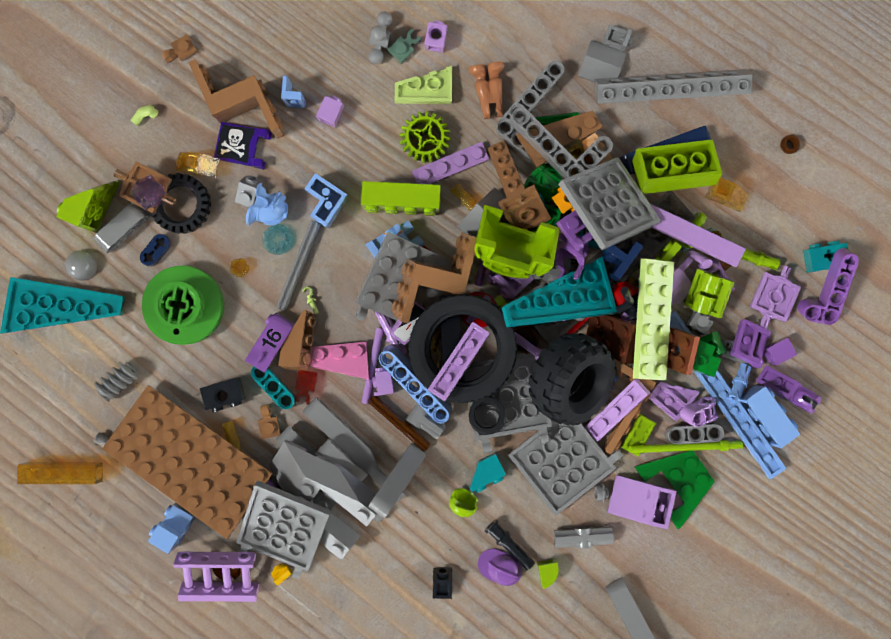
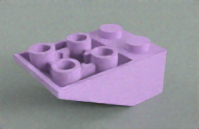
[607,475,677,529]

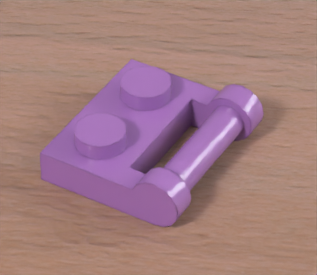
[556,210,593,251]
[730,319,771,368]

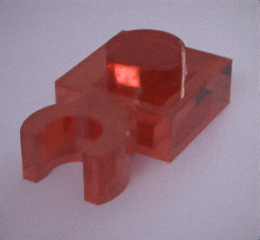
[295,370,318,405]

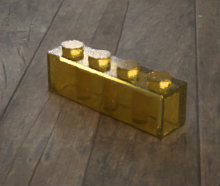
[17,462,103,484]

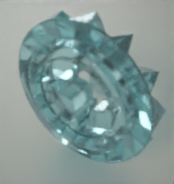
[262,224,293,255]

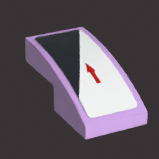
[389,301,425,345]

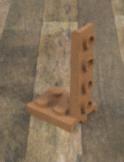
[487,140,551,230]
[604,359,656,454]

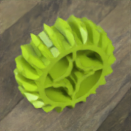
[399,111,451,163]

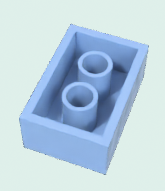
[740,385,800,448]

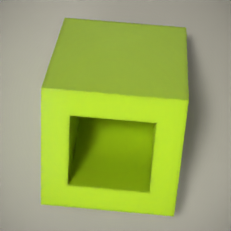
[537,559,559,589]

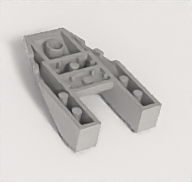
[269,440,377,560]

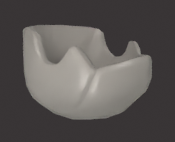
[65,251,97,281]

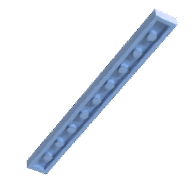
[670,311,787,480]

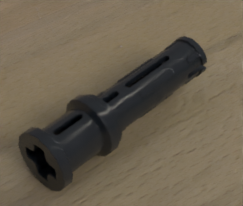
[484,519,535,571]

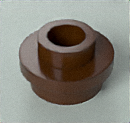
[780,135,800,154]

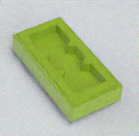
[621,414,656,456]

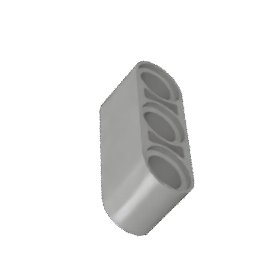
[94,203,148,253]
[664,423,724,444]

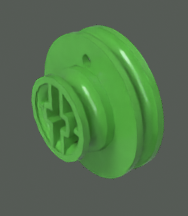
[142,266,224,345]

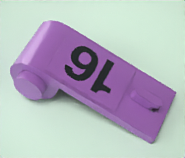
[245,312,295,373]

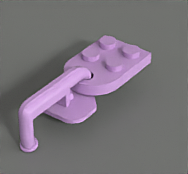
[619,250,712,320]

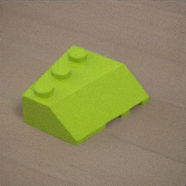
[56,180,120,233]

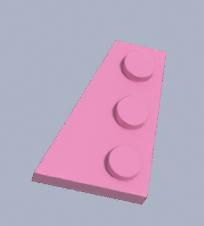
[310,342,370,381]

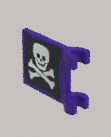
[213,122,272,170]

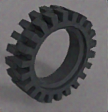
[150,173,211,234]

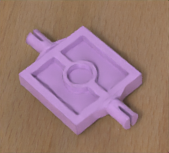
[749,266,801,329]

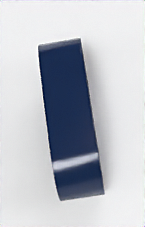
[140,234,171,267]

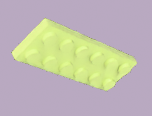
[633,259,674,380]

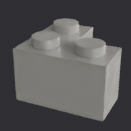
[458,188,506,237]

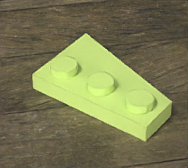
[394,66,452,104]

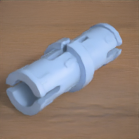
[728,363,752,402]

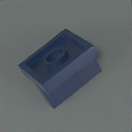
[601,242,643,281]

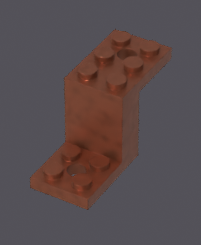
[586,315,700,375]

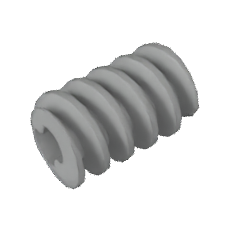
[94,362,139,402]

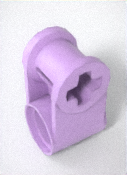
[680,397,718,427]

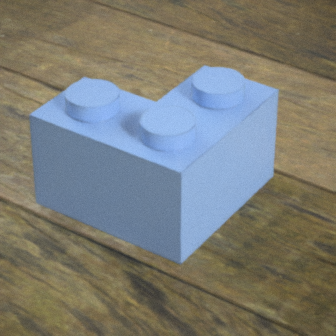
[305,173,349,229]
[148,503,195,554]

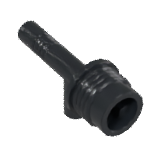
[615,287,638,320]

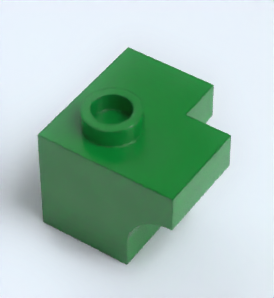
[692,340,721,377]

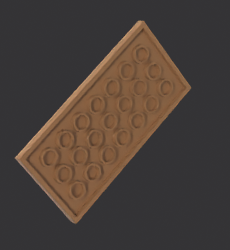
[102,385,274,539]

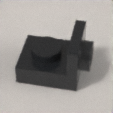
[433,567,452,599]

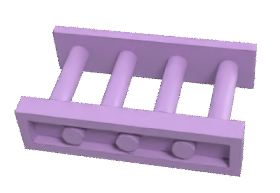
[173,551,259,602]

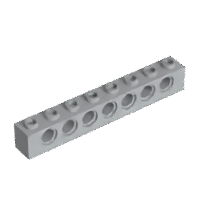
[594,69,753,104]

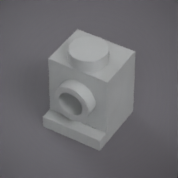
[685,310,713,335]

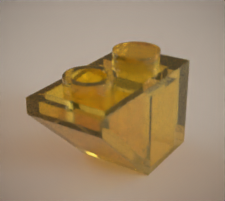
[176,152,219,178]
[705,177,748,212]

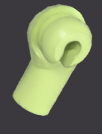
[130,105,158,126]

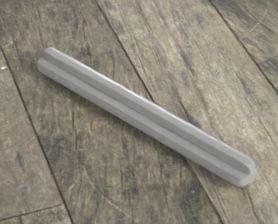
[276,221,321,311]

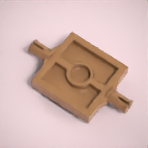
[114,161,176,214]

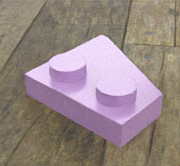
[649,382,700,421]

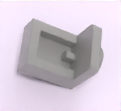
[602,24,634,52]
[235,176,263,207]

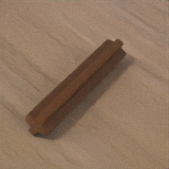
[369,396,430,452]

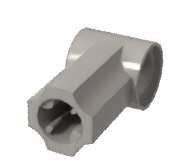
[406,404,447,439]

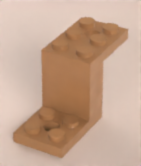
[188,59,285,139]
[392,232,477,323]

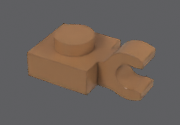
[161,34,198,63]
[258,404,281,439]

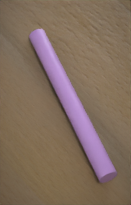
[361,328,384,404]

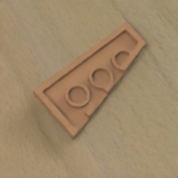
[516,110,603,168]

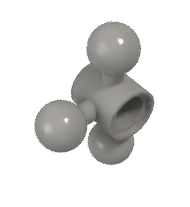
[368,11,392,64]

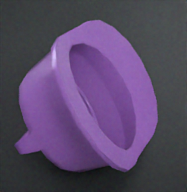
[478,549,523,586]

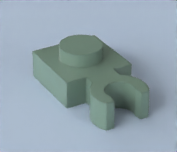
[387,29,421,64]

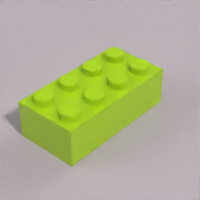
[632,139,722,194]
[361,181,441,216]

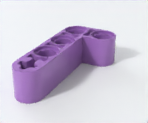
[797,248,859,325]

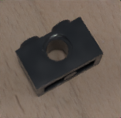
[199,377,246,413]

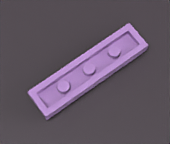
[412,142,489,184]
[428,322,490,401]
[584,379,650,442]

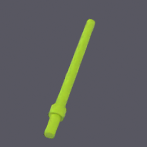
[629,440,743,453]

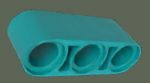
[251,366,297,410]

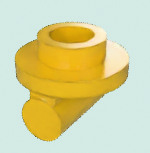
[271,564,293,586]

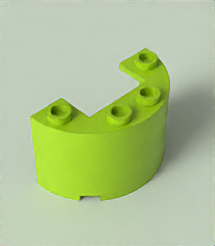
[475,205,560,278]

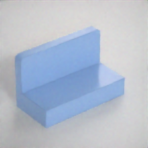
[281,75,306,109]

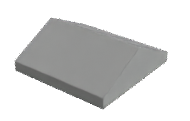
[578,40,626,82]

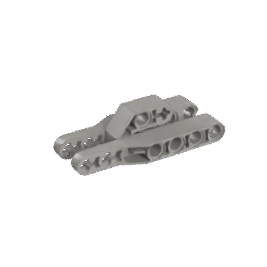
[276,397,406,523]

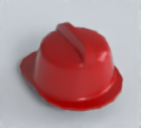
[611,282,639,315]

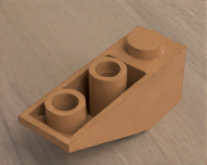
[278,310,316,371]

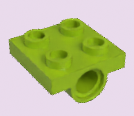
[685,269,734,318]

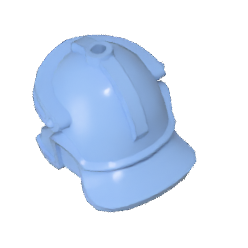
[246,183,288,226]

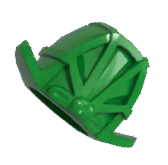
[524,163,563,203]

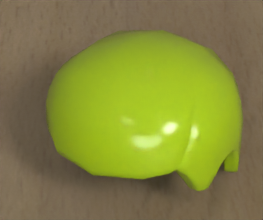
[449,488,478,518]

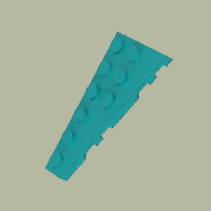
[502,257,617,327]
[0,277,125,334]

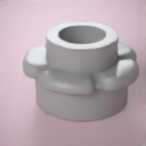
[594,483,609,503]

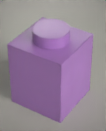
[763,338,797,365]

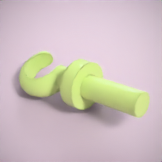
[302,287,319,314]

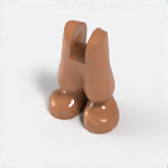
[468,61,504,119]

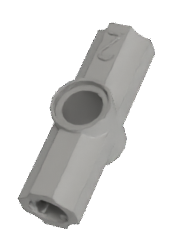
[554,526,614,549]

